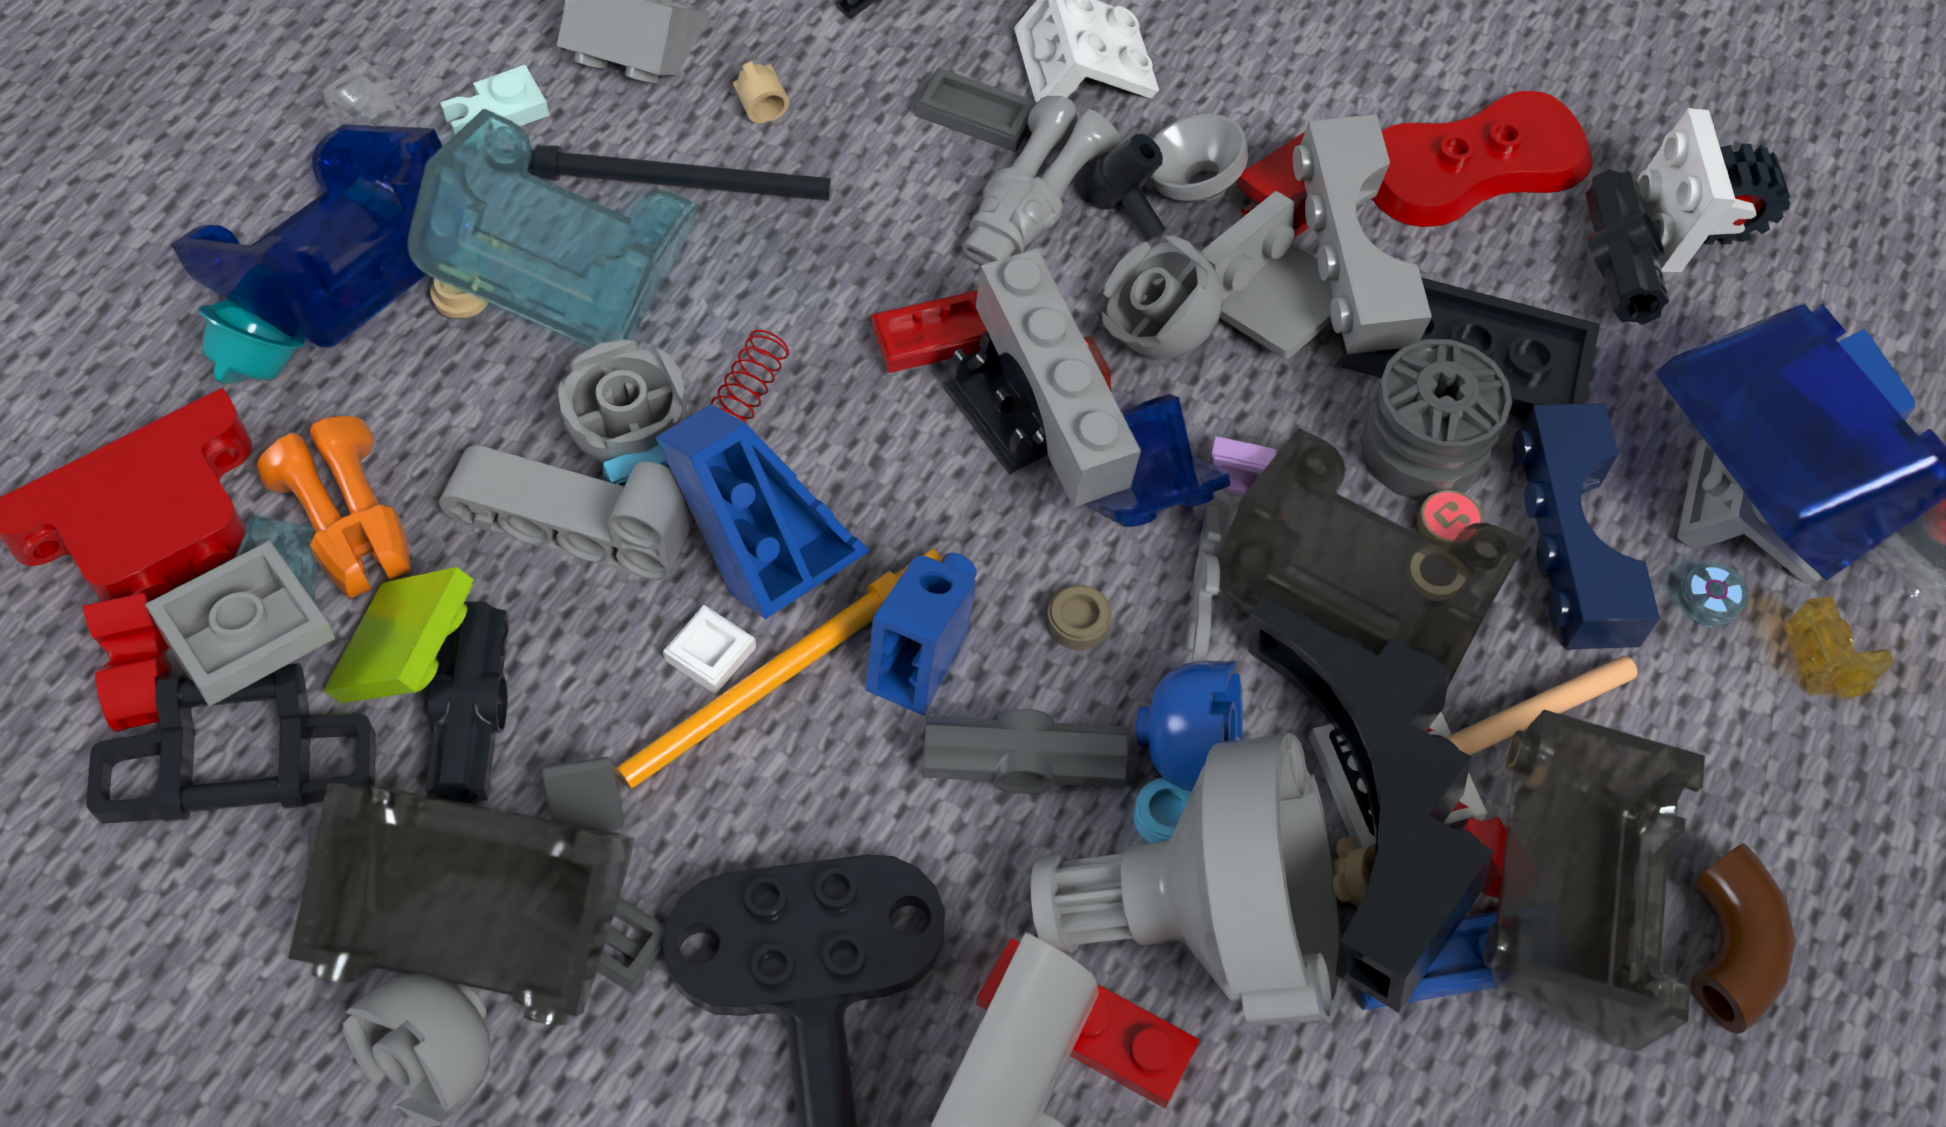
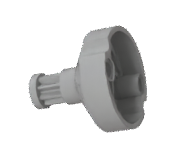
[1030,733,1342,1027]

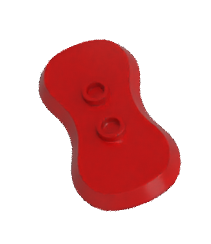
[1371,91,1593,227]

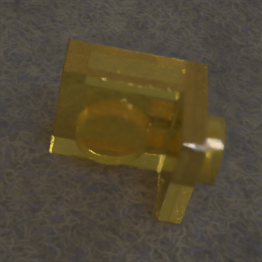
[1783,596,1894,699]

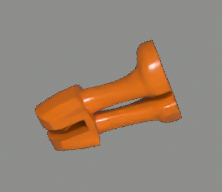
[257,416,410,599]

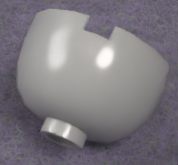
[1101,235,1223,359]
[558,339,687,463]
[342,974,491,1126]

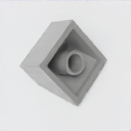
[557,0,709,83]

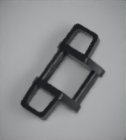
[86,663,376,824]

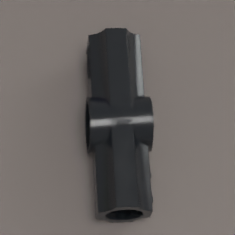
[1585,169,1669,325]
[425,602,509,807]

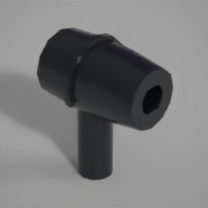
[1084,134,1166,242]

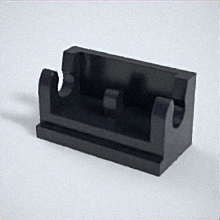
[944,331,1048,475]

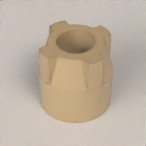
[733,61,789,124]

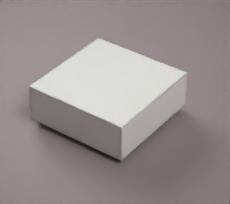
[663,605,756,694]

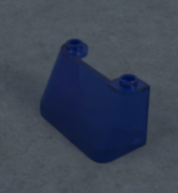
[171,124,473,347]
[1655,303,1946,581]

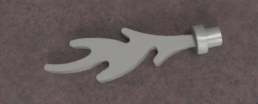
[1186,479,1231,663]

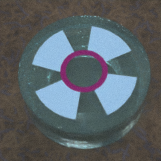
[1678,562,1748,627]

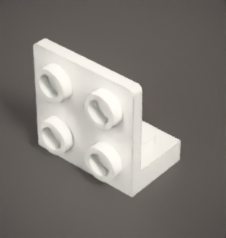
[1014,0,1159,102]

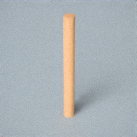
[1445,656,1638,755]

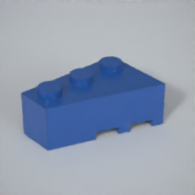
[656,404,870,619]

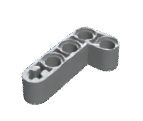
[439,445,693,581]

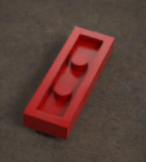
[976,937,1200,1109]

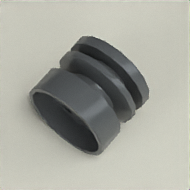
[1360,339,1512,501]

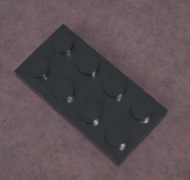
[1342,277,1600,417]

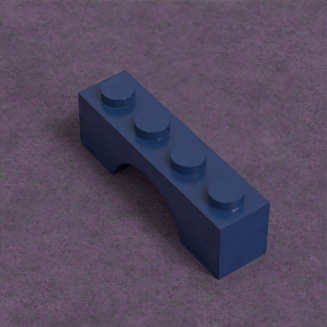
[1513,403,1660,650]

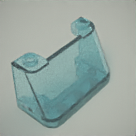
[408,108,699,347]

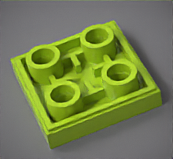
[323,567,474,704]

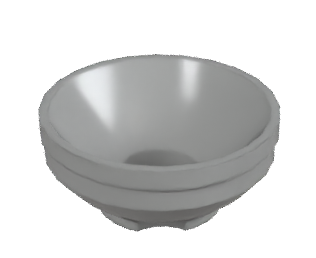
[1150,114,1248,202]

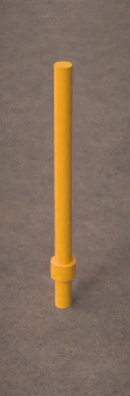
[616,549,942,790]

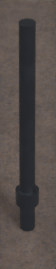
[489,144,831,201]

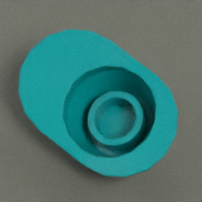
[198,296,323,384]

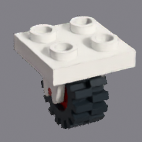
[1637,108,1790,272]

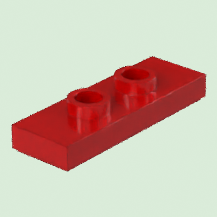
[872,290,987,373]

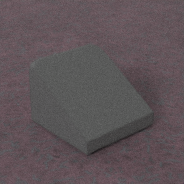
[542,756,624,839]

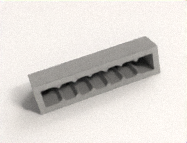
[930,932,1099,1127]

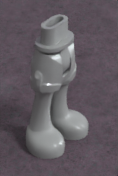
[962,96,1123,265]

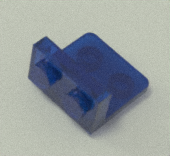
[1084,393,1231,527]

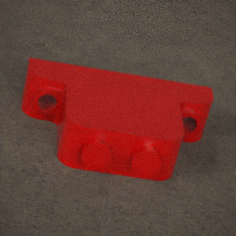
[0,387,252,602]

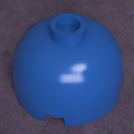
[1136,661,1243,792]

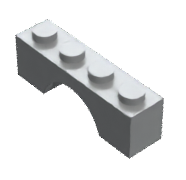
[1293,114,1432,355]
[976,248,1141,508]

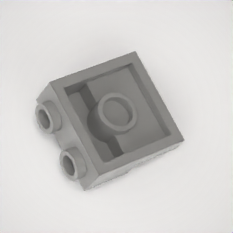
[145,540,335,707]

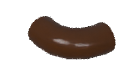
[1691,843,1796,1034]

